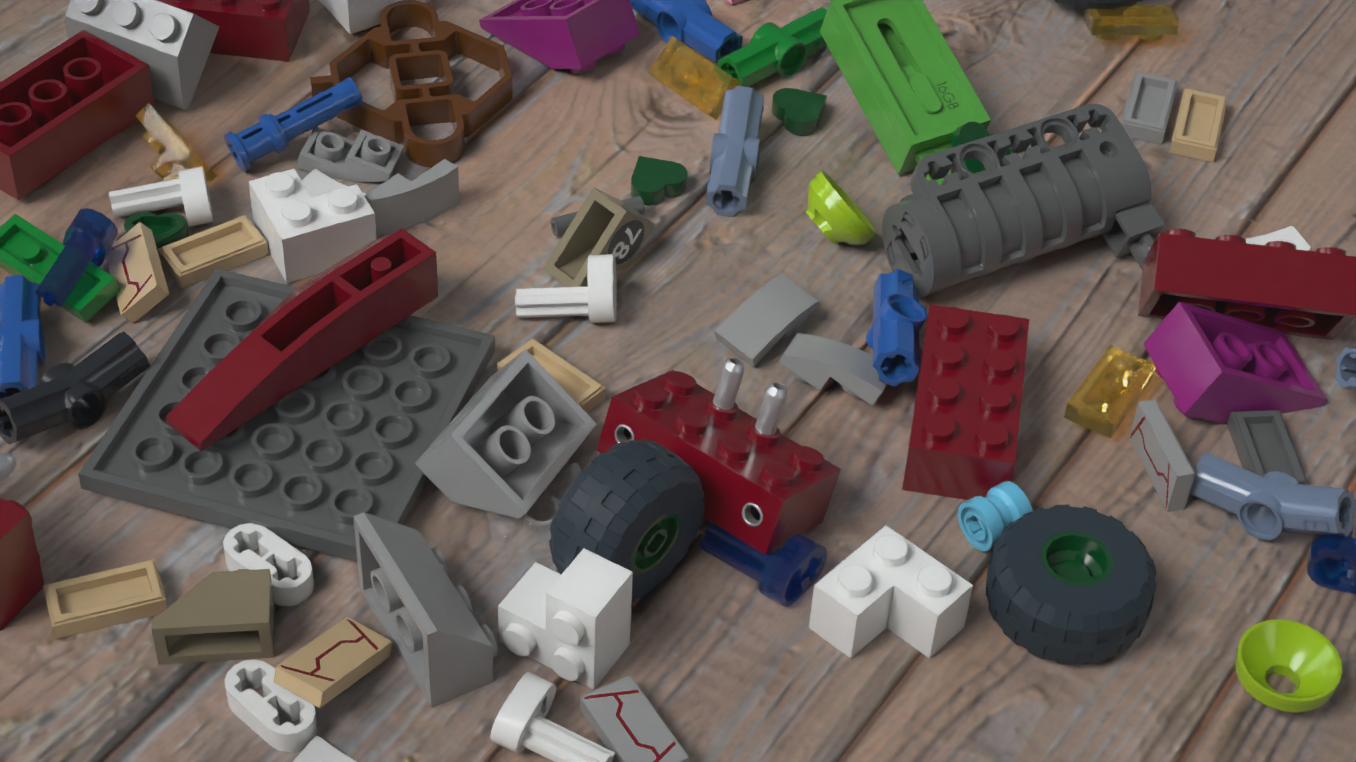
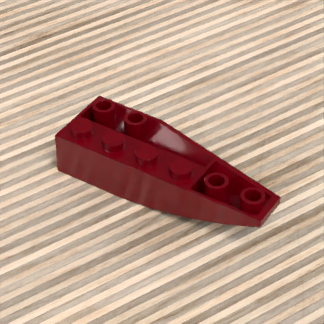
[166,228,438,451]

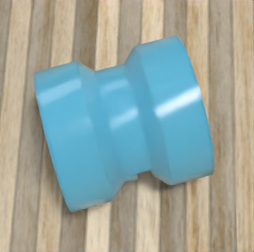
[957,481,1033,551]

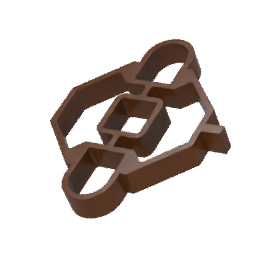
[310,0,513,168]

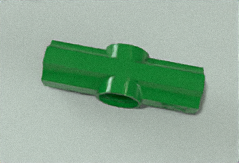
[717,7,827,90]

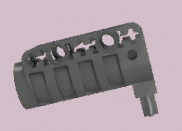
[882,103,1165,298]

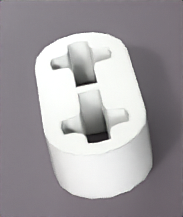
[223,523,314,607]
[224,659,318,752]

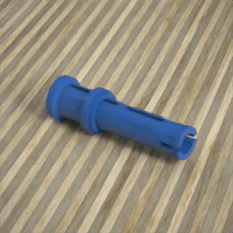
[224,77,363,172]

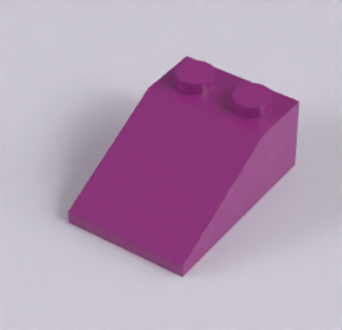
[479,0,640,73]
[1143,302,1328,423]

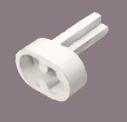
[109,166,214,227]
[515,254,617,323]
[490,672,615,762]

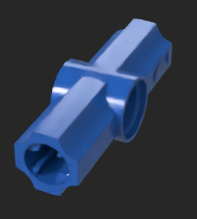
[630,0,743,63]
[865,268,927,387]
[0,275,46,399]

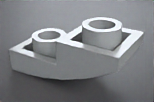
[296,127,404,182]
[365,159,460,236]
[715,273,819,368]
[778,333,887,405]

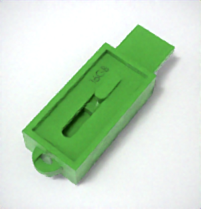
[820,0,991,185]

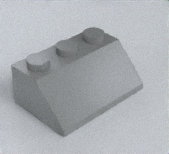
[65,0,219,111]
[414,349,597,519]
[353,512,498,708]

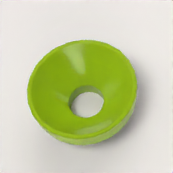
[806,170,878,245]
[1235,619,1342,712]

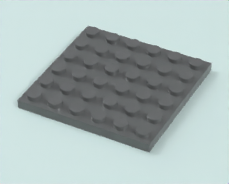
[78,268,495,561]

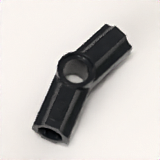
[0,331,150,445]

